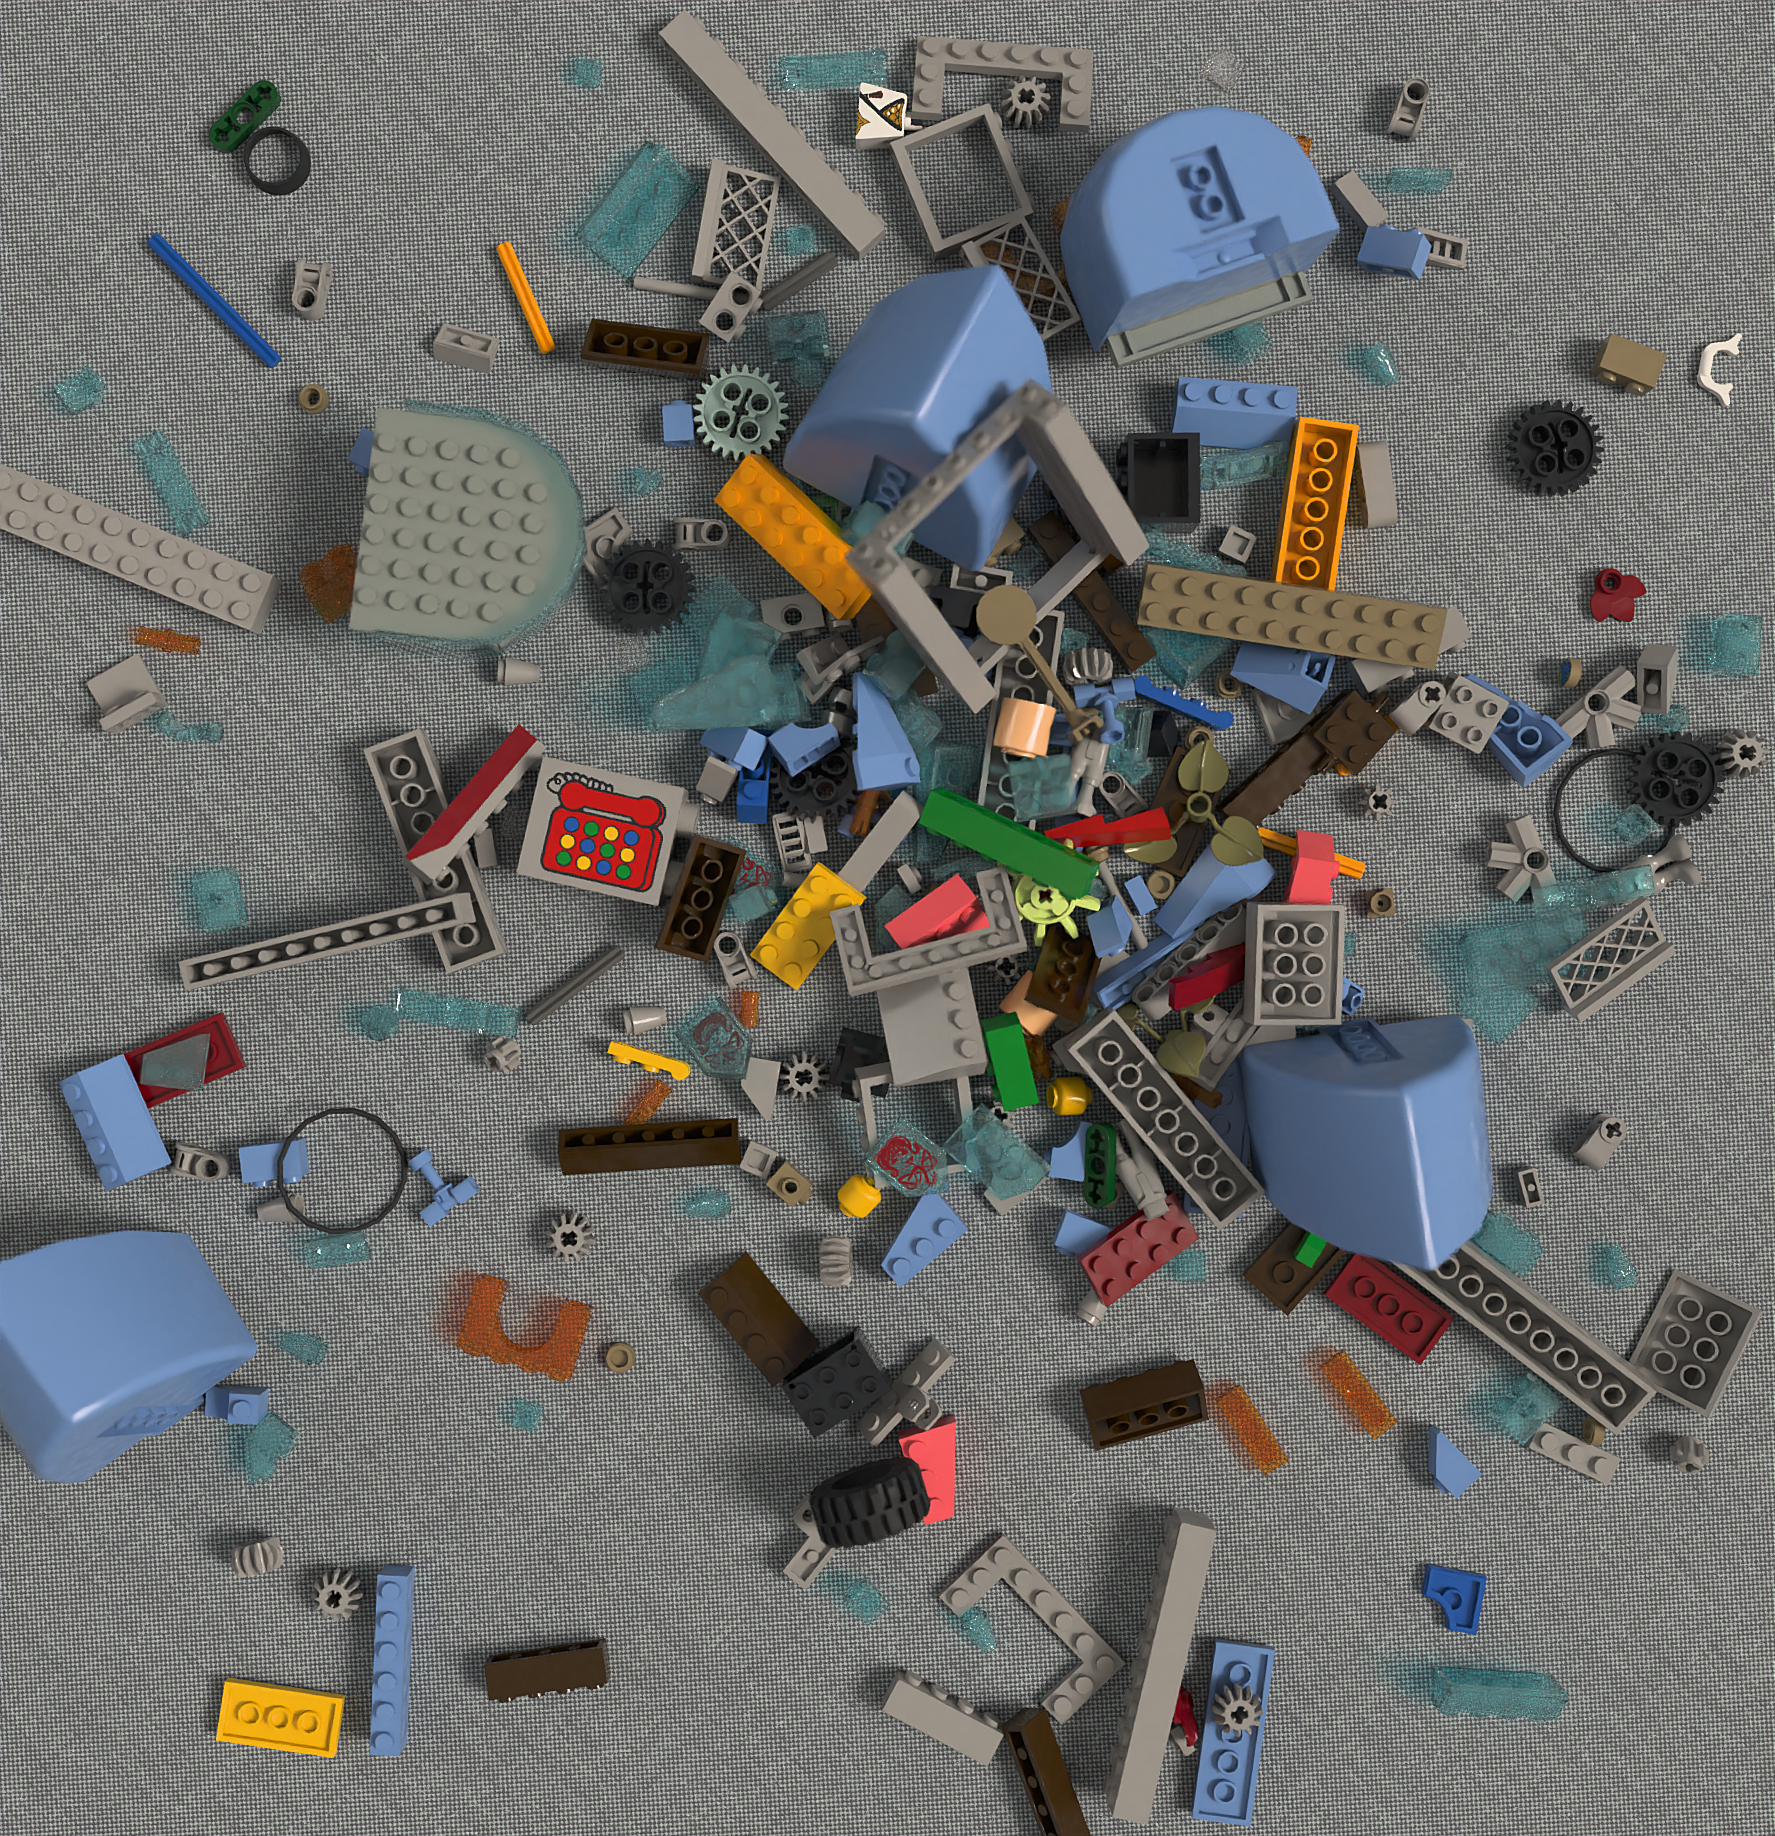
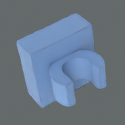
[1049,714,1073,747]

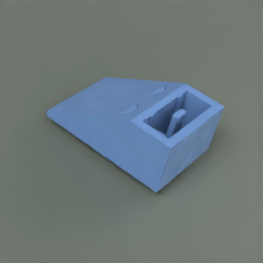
[1230,640,1336,715]

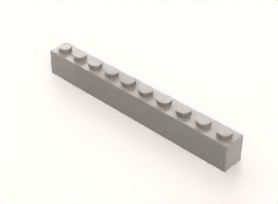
[659,9,886,261]
[178,892,476,991]

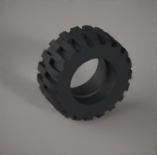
[809,1457,931,1549]

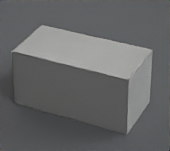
[803,816,828,854]
[474,828,501,868]
[1512,1166,1545,1208]

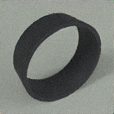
[243,126,311,195]

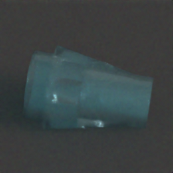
[1361,340,1401,387]
[686,1189,732,1219]
[1604,1244,1639,1290]
[280,1332,327,1366]
[960,1606,998,1654]

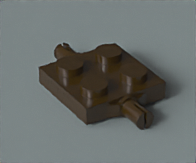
[1311,691,1396,776]

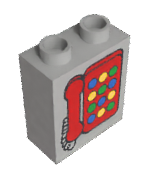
[516,756,701,907]

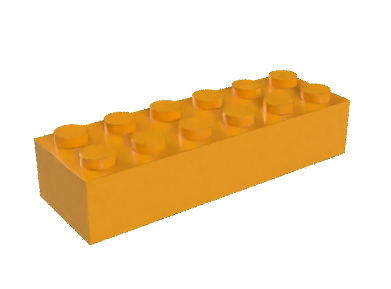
[1270,416,1359,590]
[714,454,872,620]

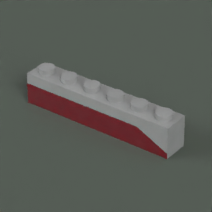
[400,724,547,885]

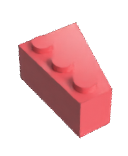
[1282,829,1339,904]
[885,873,990,950]
[898,1414,956,1525]

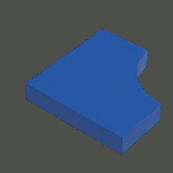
[1421,1563,1487,1635]

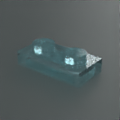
[1385,167,1452,194]
[303,1230,371,1270]

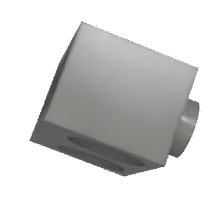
[699,271,764,343]

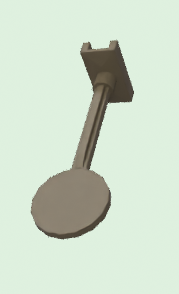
[976,585,1104,746]

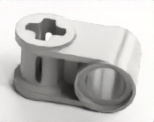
[1385,77,1430,142]
[292,258,332,321]
[673,517,731,552]
[1387,681,1446,737]
[1095,771,1149,820]
[714,931,758,990]
[1570,1113,1627,1171]
[168,1142,232,1182]

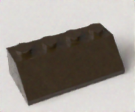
[580,319,710,381]
[654,834,747,962]
[698,1251,820,1387]
[1079,1359,1209,1451]

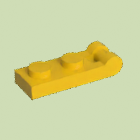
[607,1040,691,1080]

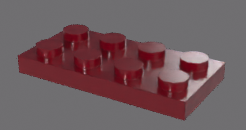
[124,1013,247,1109]
[1075,1189,1199,1307]
[1323,1252,1455,1365]

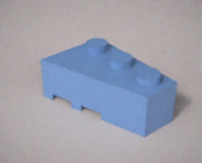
[881,1183,968,1288]

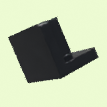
[1134,711,1180,757]

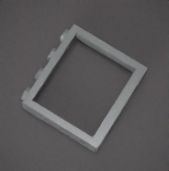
[890,103,1036,261]
[852,1062,980,1189]

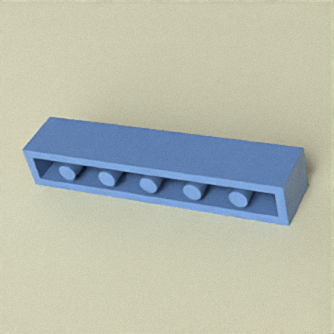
[369,1565,415,1756]

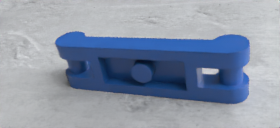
[1133,676,1234,731]

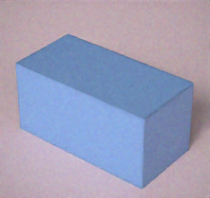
[1122,875,1157,916]

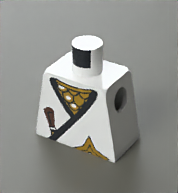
[856,83,923,150]

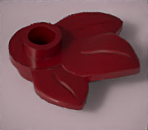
[1590,568,1647,622]
[1172,1686,1198,1747]

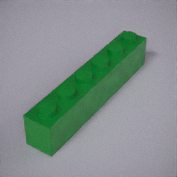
[918,787,1101,900]

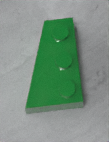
[981,1011,1039,1112]

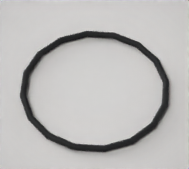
[1553,748,1676,874]
[277,1108,407,1234]

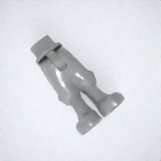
[1042,715,1109,820]
[1592,834,1702,910]
[1098,1119,1170,1221]

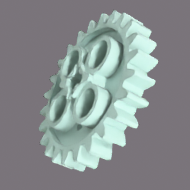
[693,364,789,463]

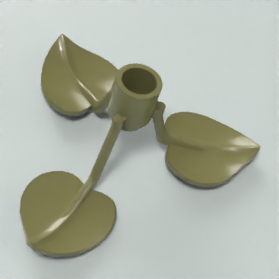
[1123,739,1264,866]
[1115,995,1216,1078]

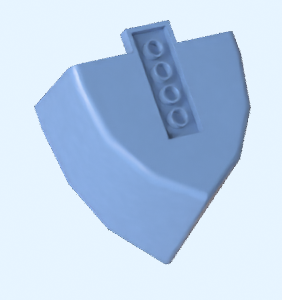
[783,265,1053,571]
[1240,1015,1494,1270]
[0,1230,257,1483]

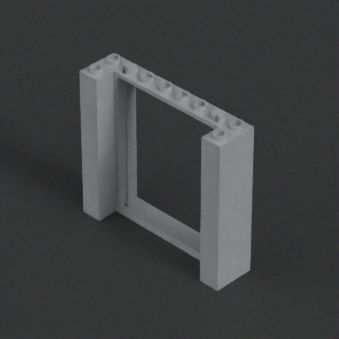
[844,378,1150,714]

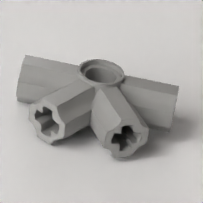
[1554,665,1641,750]
[1485,814,1562,906]

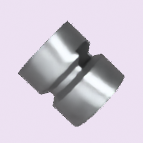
[819,687,858,739]

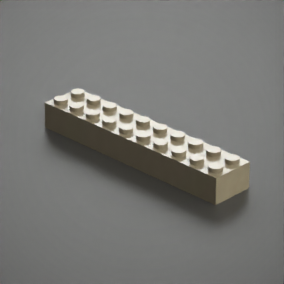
[1134,561,1448,670]

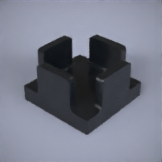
[929,585,985,636]
[828,1027,890,1103]

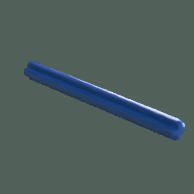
[147,233,281,368]

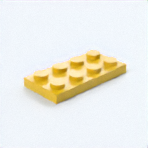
[750,862,866,991]
[216,1677,345,1758]

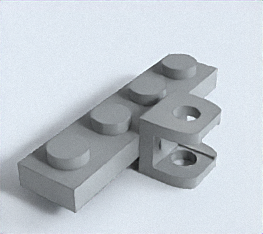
[1188,995,1259,1093]
[855,1338,957,1447]
[782,1495,838,1590]

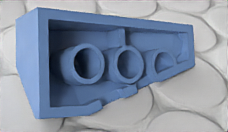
[853,672,921,791]
[1466,674,1573,788]
[1153,843,1278,939]

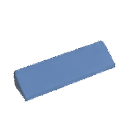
[1092,929,1194,1010]

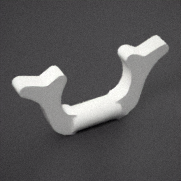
[1697,333,1742,407]

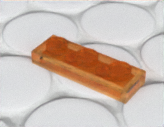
[1319,1349,1398,1440]
[1215,1383,1289,1476]

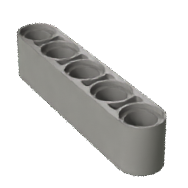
[838,790,924,893]
[1132,902,1246,1020]

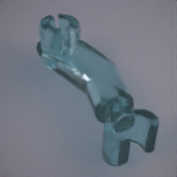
[157,711,224,743]

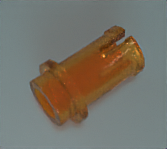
[737,991,760,1028]

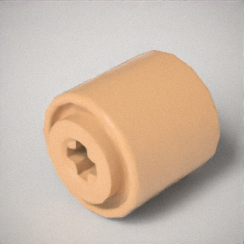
[993,697,1056,759]
[998,970,1058,1040]

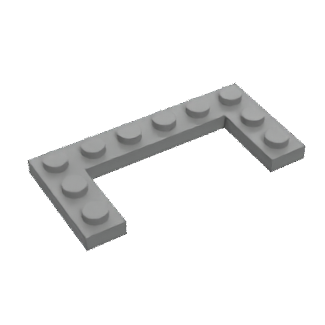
[911,36,1094,133]
[830,865,1028,997]
[939,1532,1126,1725]

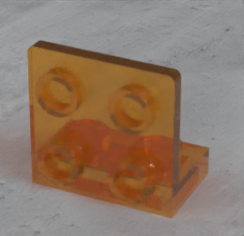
[299,543,357,624]

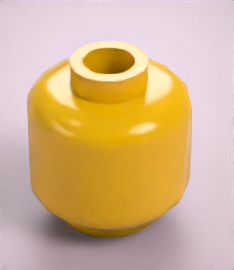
[1046,1077,1092,1116]
[838,1174,881,1218]

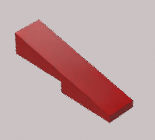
[1044,807,1171,848]

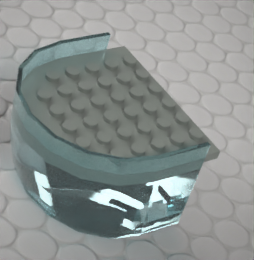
[349,399,588,660]

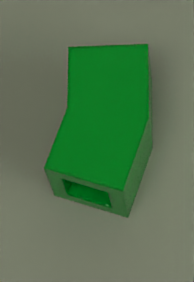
[1293,1231,1327,1268]

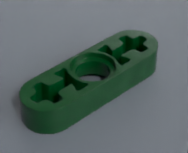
[209,80,281,153]
[1084,1121,1117,1209]

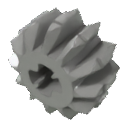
[1000,74,1050,129]
[1063,647,1113,687]
[1716,729,1770,779]
[779,1051,830,1102]
[545,1211,596,1263]
[819,1236,853,1287]
[230,1537,284,1578]
[310,1568,364,1622]
[1211,1682,1263,1738]

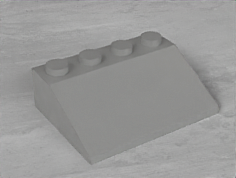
[1243,902,1345,1025]
[876,967,987,1088]
[1629,1269,1763,1418]

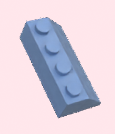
[1171,377,1298,454]
[58,1054,172,1192]

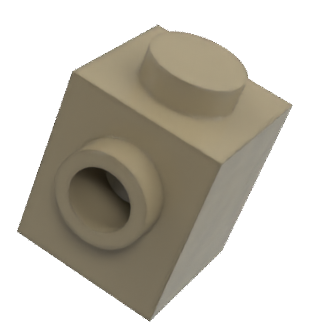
[766,1159,813,1208]

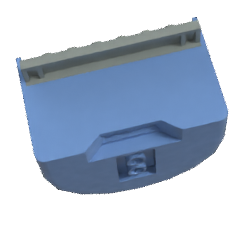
[1060,105,1341,369]

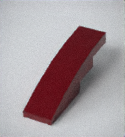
[1168,943,1245,1011]

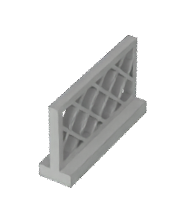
[689,158,781,293]
[960,215,1081,342]
[1545,896,1676,1023]

